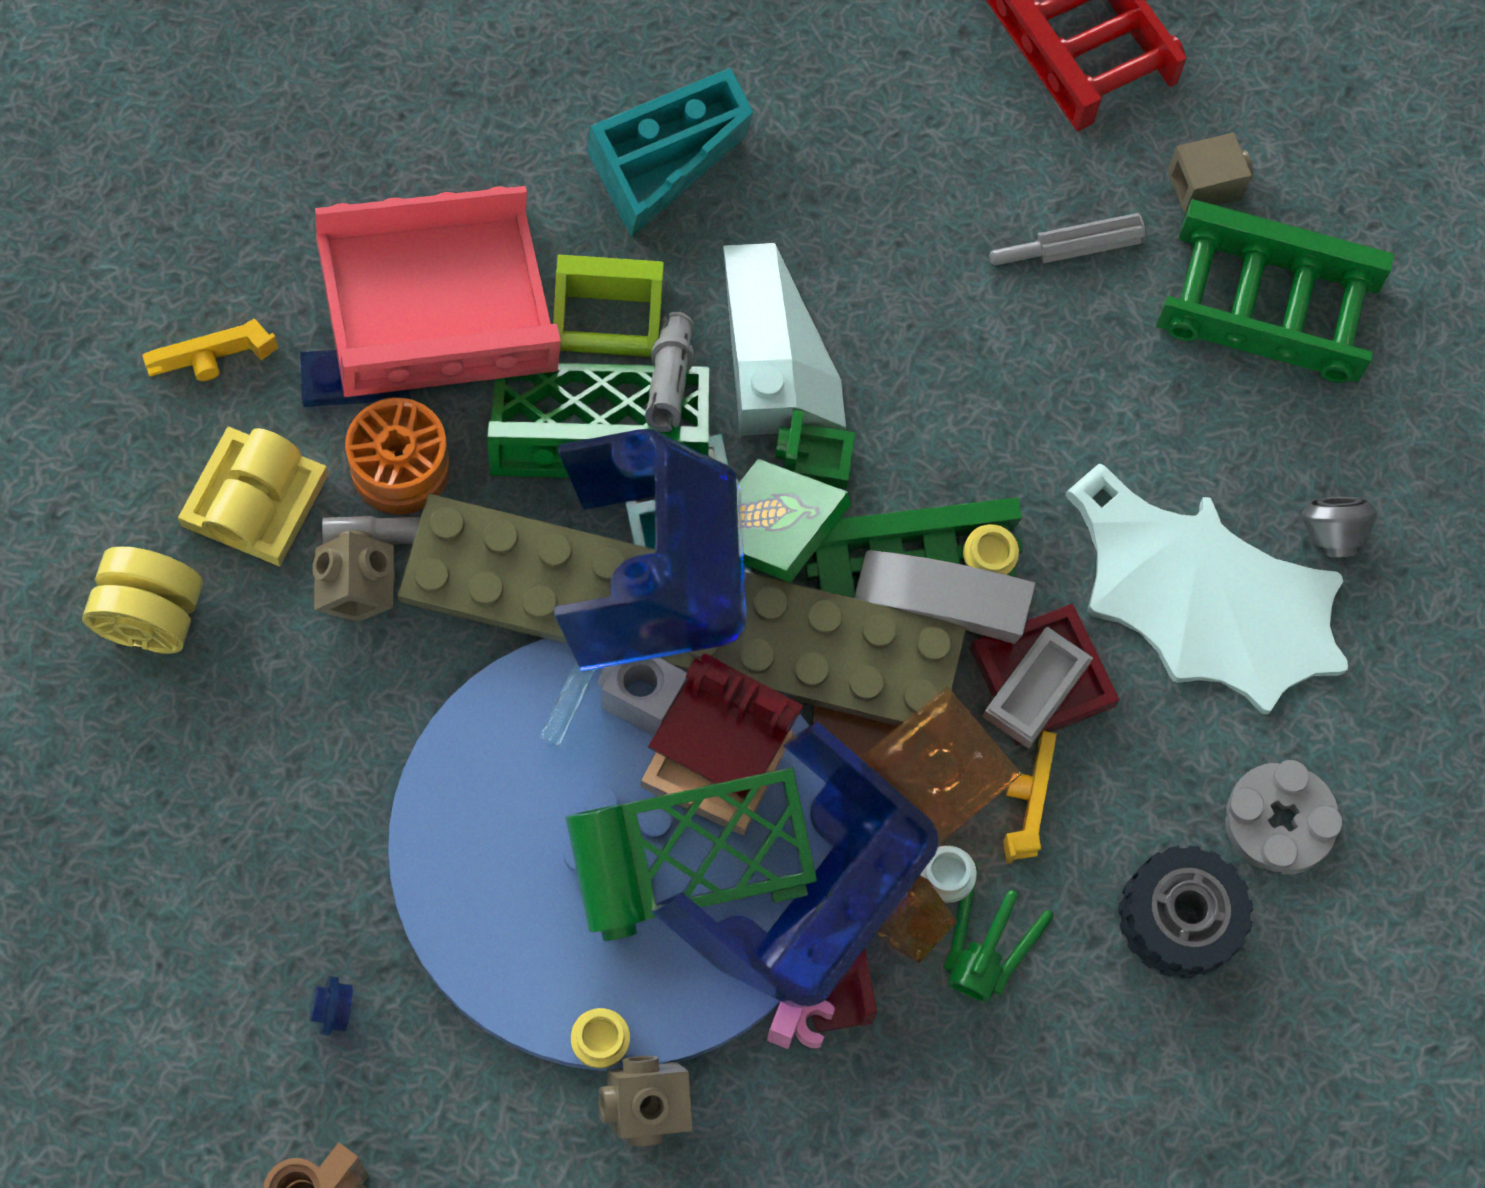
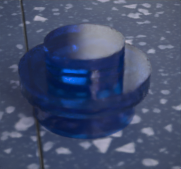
[310,976,353,1036]

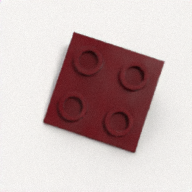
[648,653,803,799]

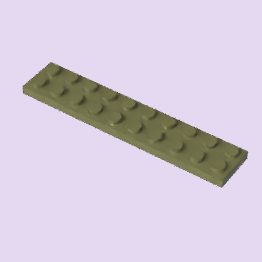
[398,493,966,737]

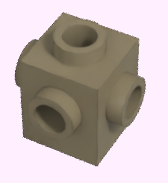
[313,530,395,621]
[599,1055,693,1146]

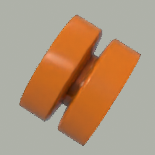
[345,398,450,515]

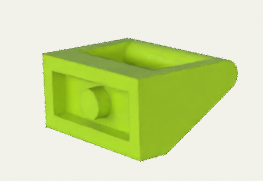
[553,254,664,357]

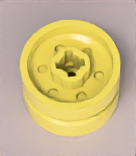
[82,547,203,654]

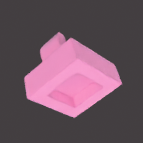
[767,975,835,1049]

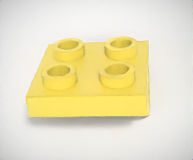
[178,427,328,567]

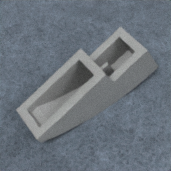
[854,550,1035,644]

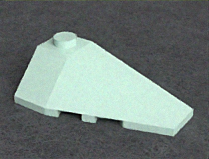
[723,243,846,436]

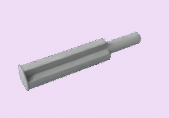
[989,213,1145,266]

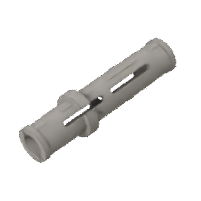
[645,312,694,432]

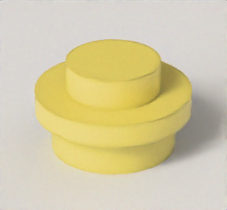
[963,524,1019,575]
[571,1008,630,1069]

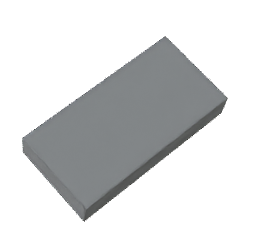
[983,627,1093,749]

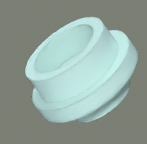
[919,846,977,903]

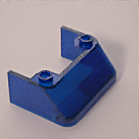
[554,429,746,671]
[651,721,939,1008]

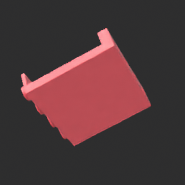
[315,186,561,397]

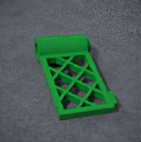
[565,767,817,941]

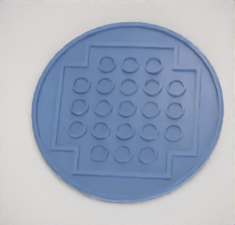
[388,638,846,1071]

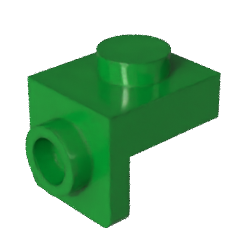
[775,410,856,489]

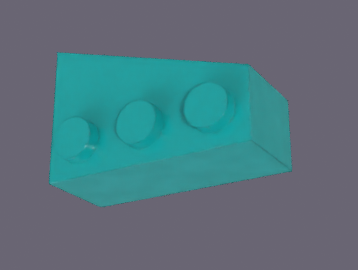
[586,68,753,237]

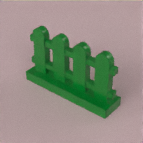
[805,497,1032,634]

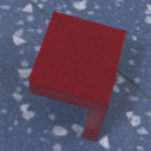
[804,944,877,1032]

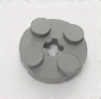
[1225,760,1342,875]

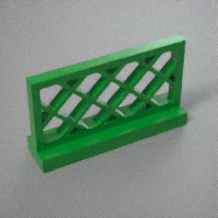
[487,363,709,481]

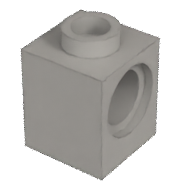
[598,642,688,735]

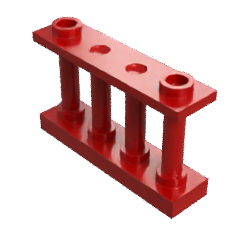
[986,0,1187,132]

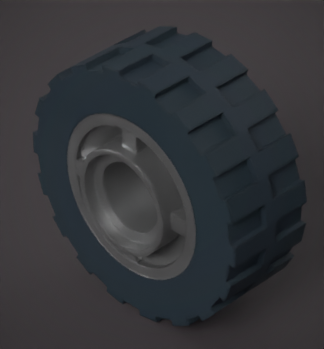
[1118,845,1254,979]

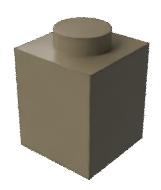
[1167,132,1253,213]

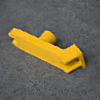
[142,319,278,381]
[1003,731,1057,864]

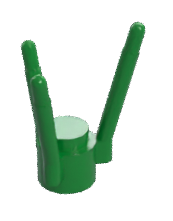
[943,861,1053,1003]

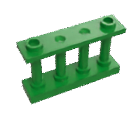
[1156,199,1395,383]

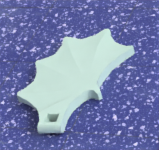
[1066,464,1348,715]

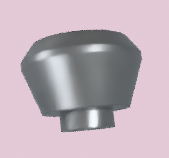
[1302,497,1377,557]

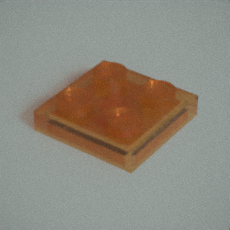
[861,686,1022,848]

